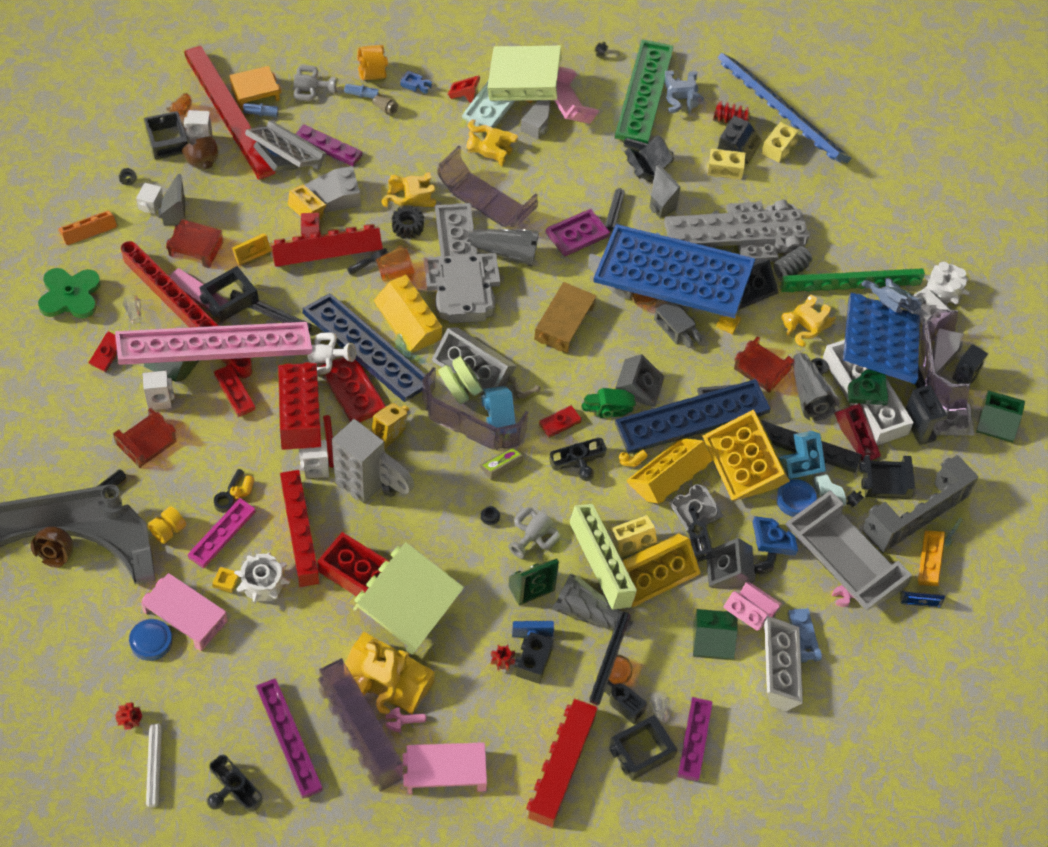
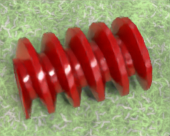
[713,100,750,124]

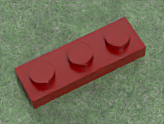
[213,364,256,418]

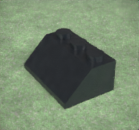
[738,258,779,310]

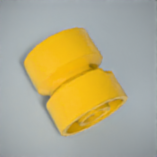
[147,506,187,544]

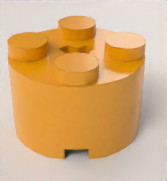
[357,45,388,80]

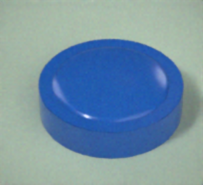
[776,479,817,517]
[129,619,172,661]

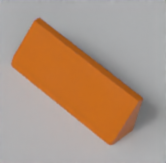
[58,210,117,245]

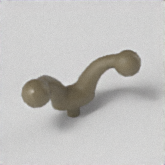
[508,376,541,399]

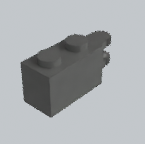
[654,302,703,348]

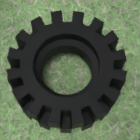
[392,205,424,239]

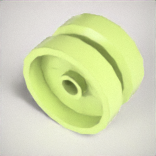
[438,356,483,405]

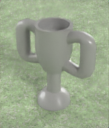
[294,65,336,101]
[508,507,560,559]

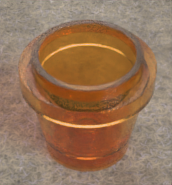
[376,245,415,282]

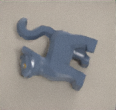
[665,71,704,113]
[862,278,924,314]

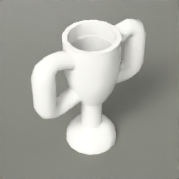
[308,332,356,375]

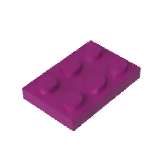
[545,208,610,257]

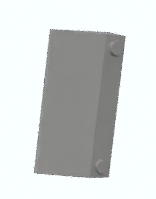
[785,490,912,611]

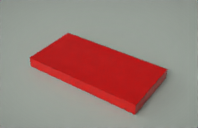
[319,356,386,423]

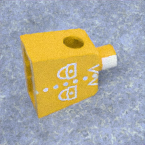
[371,403,411,450]

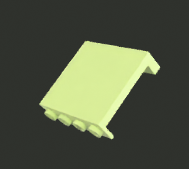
[487,46,562,101]
[353,542,464,655]

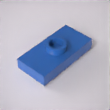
[512,621,554,637]

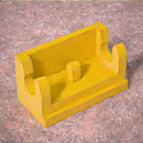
[288,184,326,219]

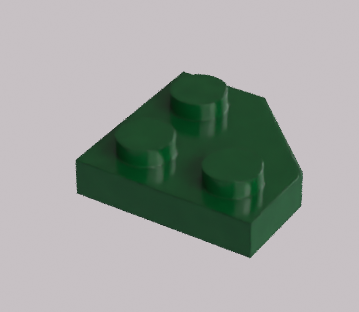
[847,369,888,406]

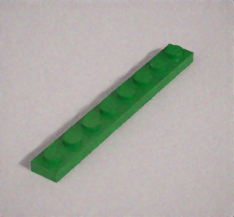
[780,268,925,293]

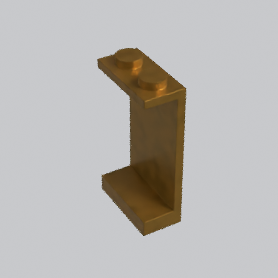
[534,282,597,354]

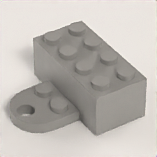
[332,419,414,503]

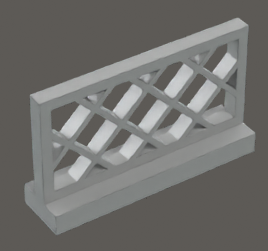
[245,121,326,169]

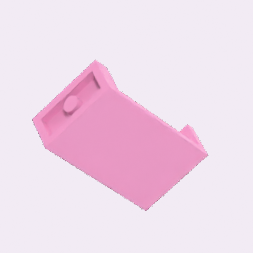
[555,66,599,124]
[141,573,228,651]
[403,743,487,794]

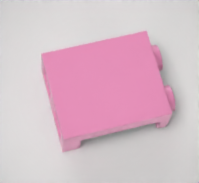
[723,581,782,631]

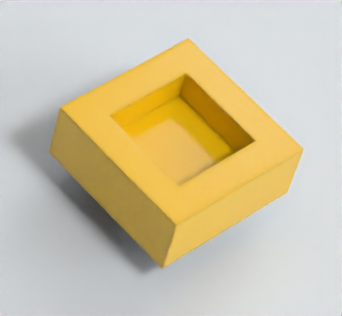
[716,315,741,335]
[212,567,240,593]

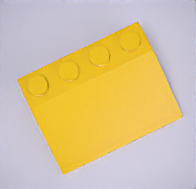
[702,410,790,502]

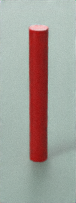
[323,415,334,468]

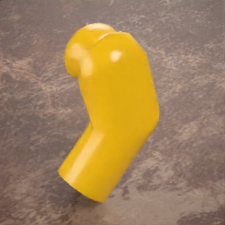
[619,450,648,467]
[230,476,255,499]

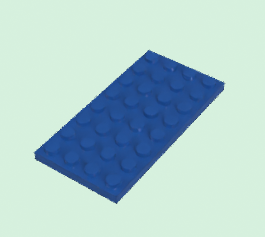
[593,224,755,318]

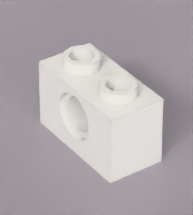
[143,371,175,411]

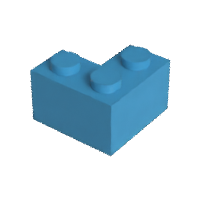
[481,386,516,433]
[779,431,826,479]

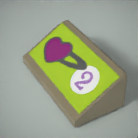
[480,447,523,480]

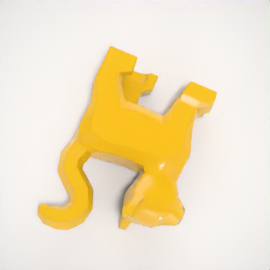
[467,119,518,166]
[382,172,436,207]
[781,294,836,347]
[352,640,409,715]

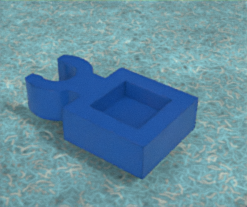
[400,71,432,94]

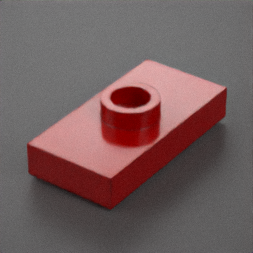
[88,331,117,373]
[539,405,582,438]

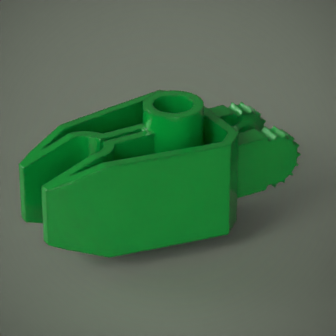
[581,388,636,418]

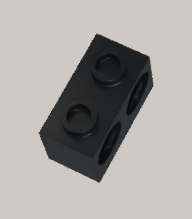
[952,344,988,389]
[514,632,554,684]

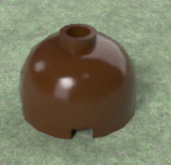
[182,136,219,170]
[30,526,73,567]

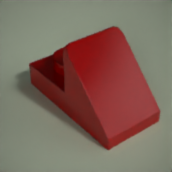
[447,75,481,104]

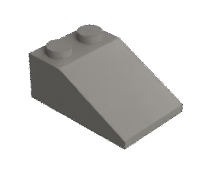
[305,166,361,213]

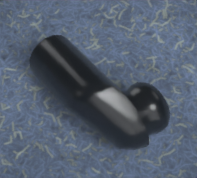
[754,552,777,575]

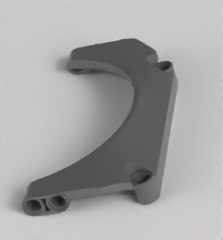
[0,485,156,584]

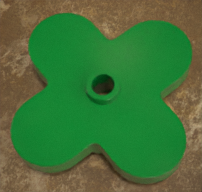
[38,268,101,318]

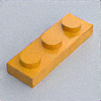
[918,531,946,586]

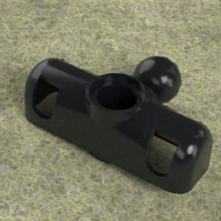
[549,437,607,481]
[207,754,263,812]

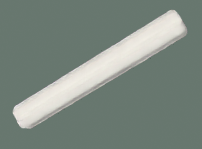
[146,724,162,807]

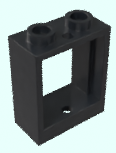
[144,111,188,160]
[199,266,259,322]
[609,714,678,781]

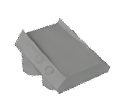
[933,397,974,435]
[669,485,724,533]

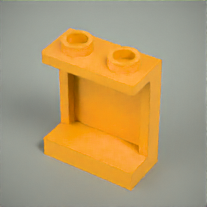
[229,66,282,111]

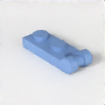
[787,608,822,663]

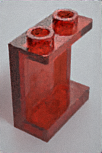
[166,219,224,268]
[734,336,794,393]
[113,408,177,468]

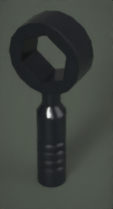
[347,248,389,275]
[213,469,244,513]

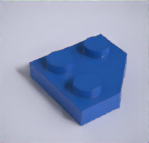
[752,516,798,556]

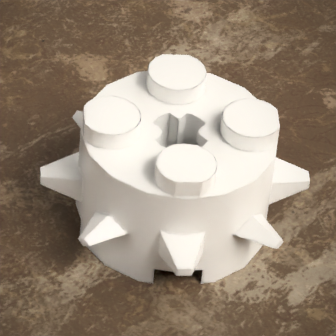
[924,262,970,305]
[234,553,290,602]

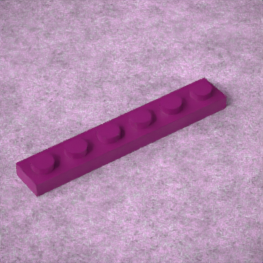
[256,678,323,799]

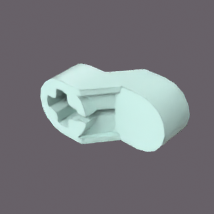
[814,474,846,506]

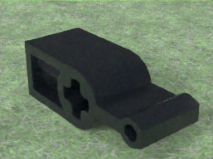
[688,505,715,562]
[604,680,647,724]

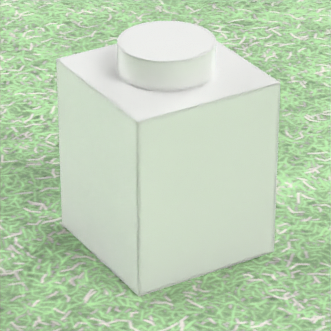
[136,183,163,214]

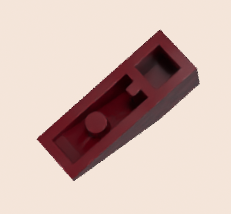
[834,404,881,461]

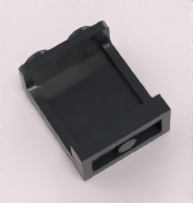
[905,385,948,445]
[859,455,916,499]

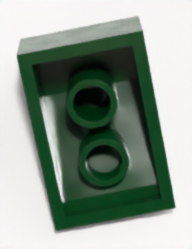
[508,558,559,606]

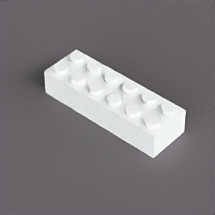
[823,340,914,445]

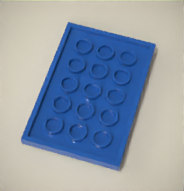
[843,293,920,384]

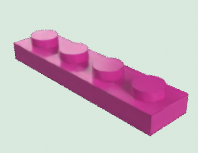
[187,498,256,569]

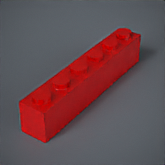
[270,224,383,267]
[280,470,319,587]
[526,698,598,828]

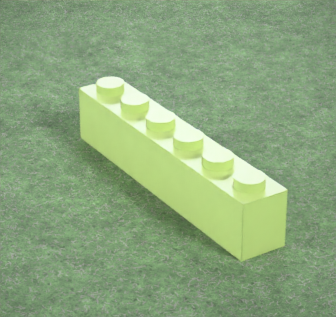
[569,504,637,610]

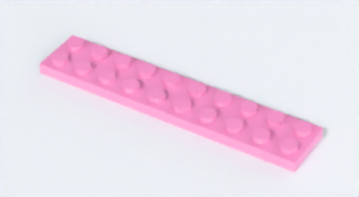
[115,322,312,365]

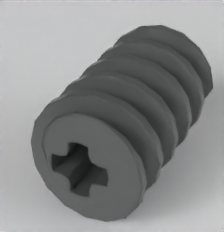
[773,246,813,281]

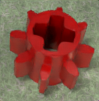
[491,645,515,671]
[115,702,143,730]

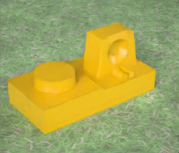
[232,233,271,265]

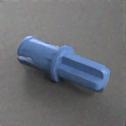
[344,84,379,99]
[243,103,278,117]

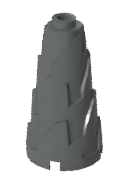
[467,228,539,266]
[791,353,840,421]
[552,573,633,633]

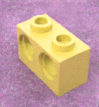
[761,122,798,163]
[707,149,745,180]
[610,515,657,558]

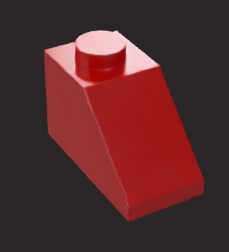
[301,213,320,238]

